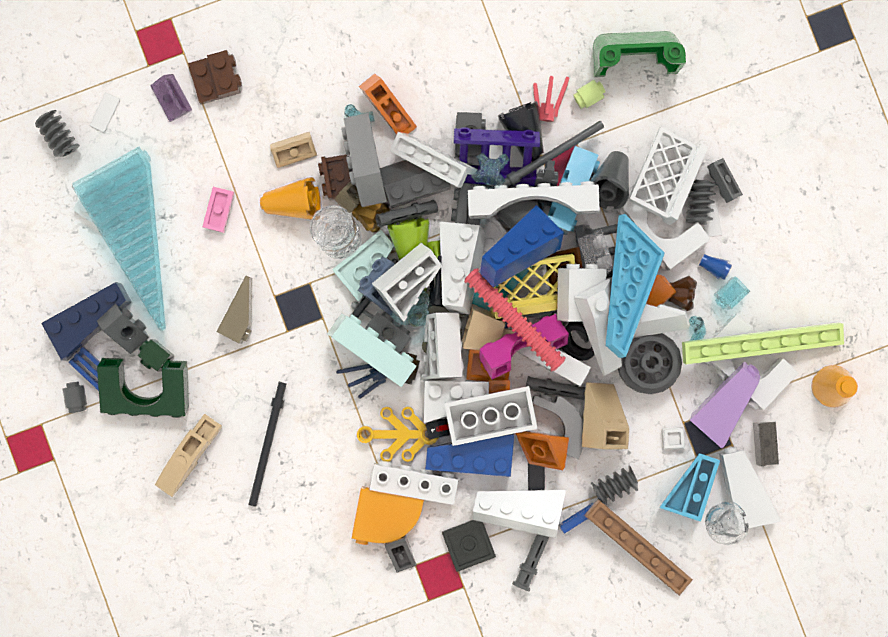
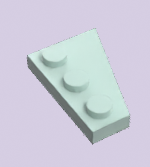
[332,230,394,302]

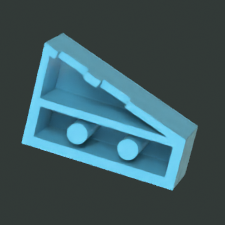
[659,453,720,522]

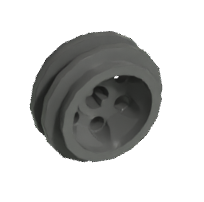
[618,333,682,394]

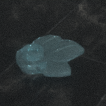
[391,290,430,327]

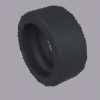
[562,321,595,361]

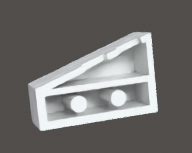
[372,243,442,322]

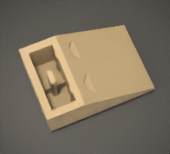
[582,382,629,449]

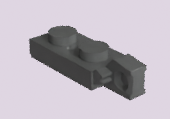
[534,160,558,207]

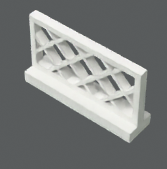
[628,127,708,225]

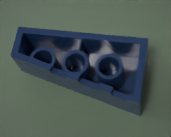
[41,282,132,361]

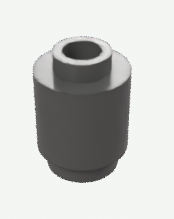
[62,381,87,413]

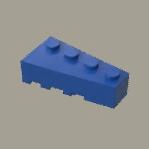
[480,205,564,287]
[425,433,514,477]

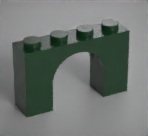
[97,358,189,418]

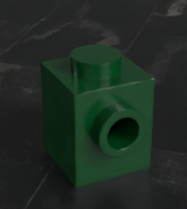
[137,339,174,372]

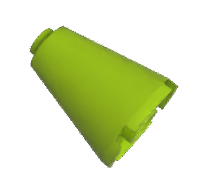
[387,218,430,260]

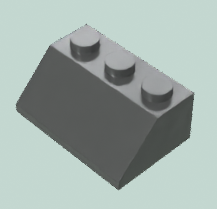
[380,160,451,209]

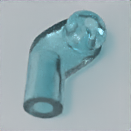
[344,104,375,122]
[689,315,706,341]

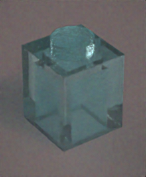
[713,276,750,310]

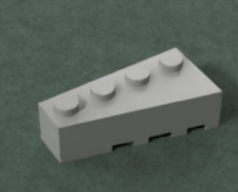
[341,113,387,207]

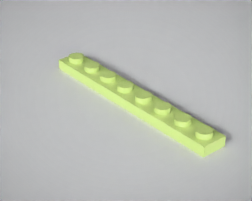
[682,322,844,364]

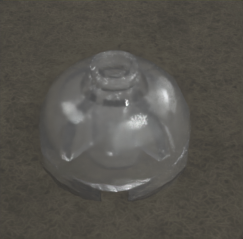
[705,501,749,545]

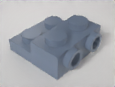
[358,256,395,317]

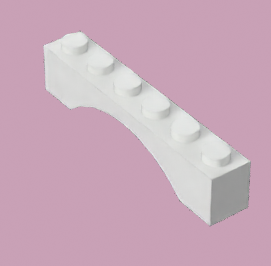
[468,181,600,219]

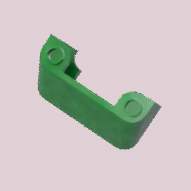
[593,31,686,77]

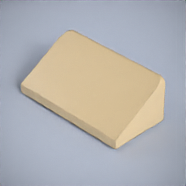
[270,132,317,168]

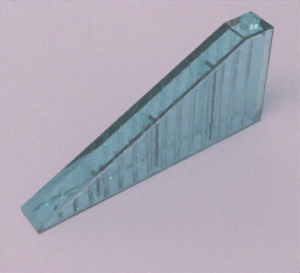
[71,146,166,332]

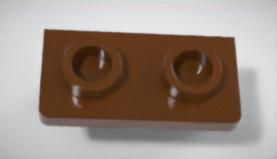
[318,154,354,201]

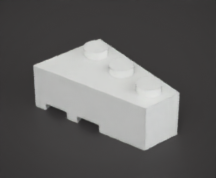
[420,313,464,380]
[424,380,489,423]

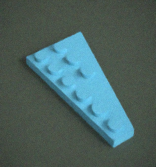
[605,214,665,358]

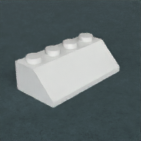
[444,386,538,446]

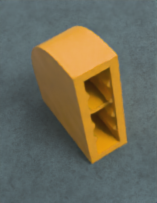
[351,486,424,545]

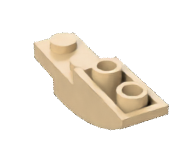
[155,414,222,497]

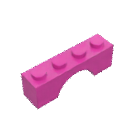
[480,314,569,379]

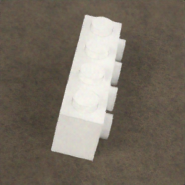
[370,460,458,505]

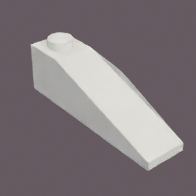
[574,279,622,376]
[633,304,690,338]

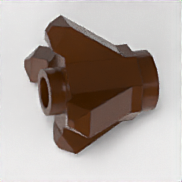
[667,276,697,311]

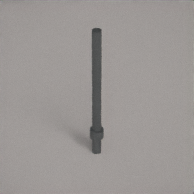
[493,121,604,188]

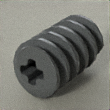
[35,110,80,157]
[685,180,717,225]
[591,465,638,505]

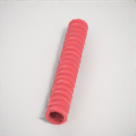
[464,268,566,371]

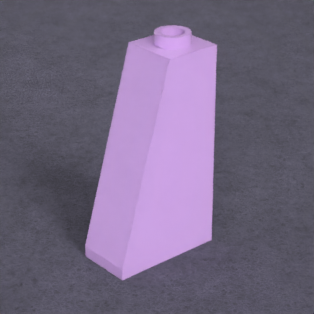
[690,362,760,448]

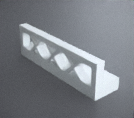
[390,132,477,188]

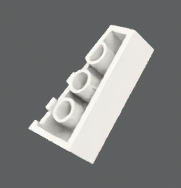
[439,221,486,314]
[473,490,566,538]

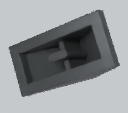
[385,535,417,573]

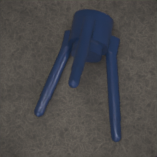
[336,364,388,399]

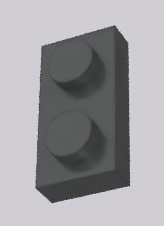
[707,158,743,203]

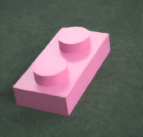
[202,186,235,233]

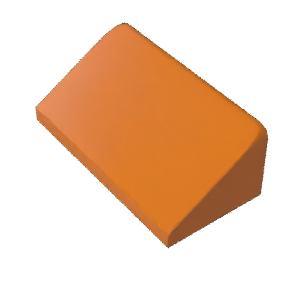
[646,275,676,307]

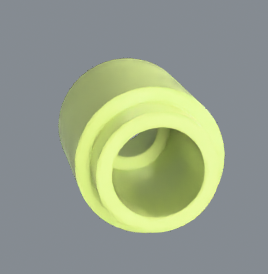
[573,80,606,109]

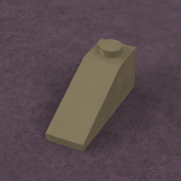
[216,275,252,344]

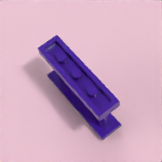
[454,127,540,186]

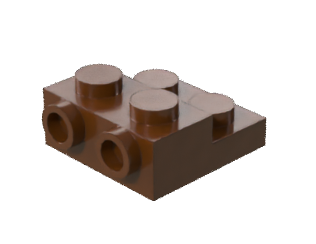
[188,50,242,104]

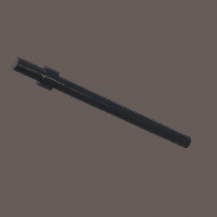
[248,381,287,507]

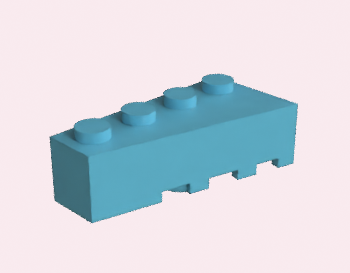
[547,146,600,235]

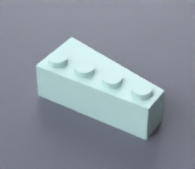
[327,313,416,387]

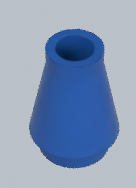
[699,254,732,280]

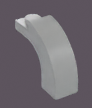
[532,393,583,460]

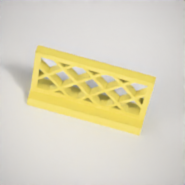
[490,254,575,319]

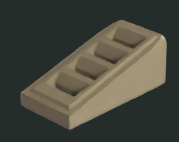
[335,181,361,213]

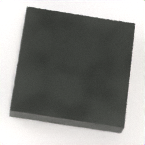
[442,520,496,572]

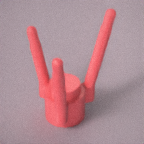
[533,76,570,122]

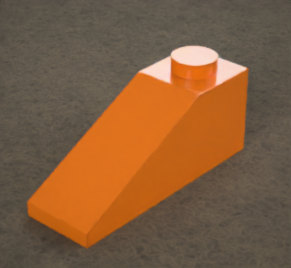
[358,74,417,135]

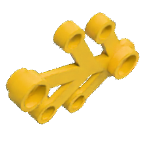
[357,407,439,462]

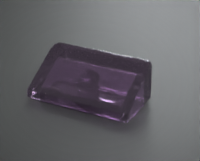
[150,74,192,122]

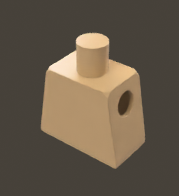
[461,304,514,350]

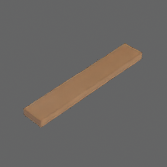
[584,499,693,596]

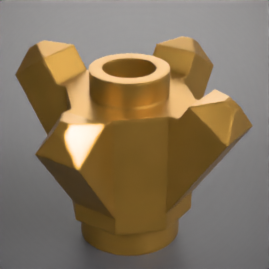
[352,203,390,233]

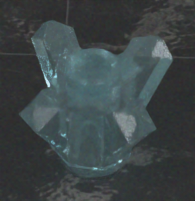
[472,153,510,186]

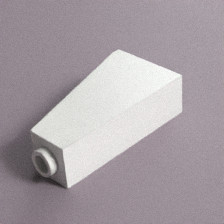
[517,346,591,386]
[719,447,781,530]

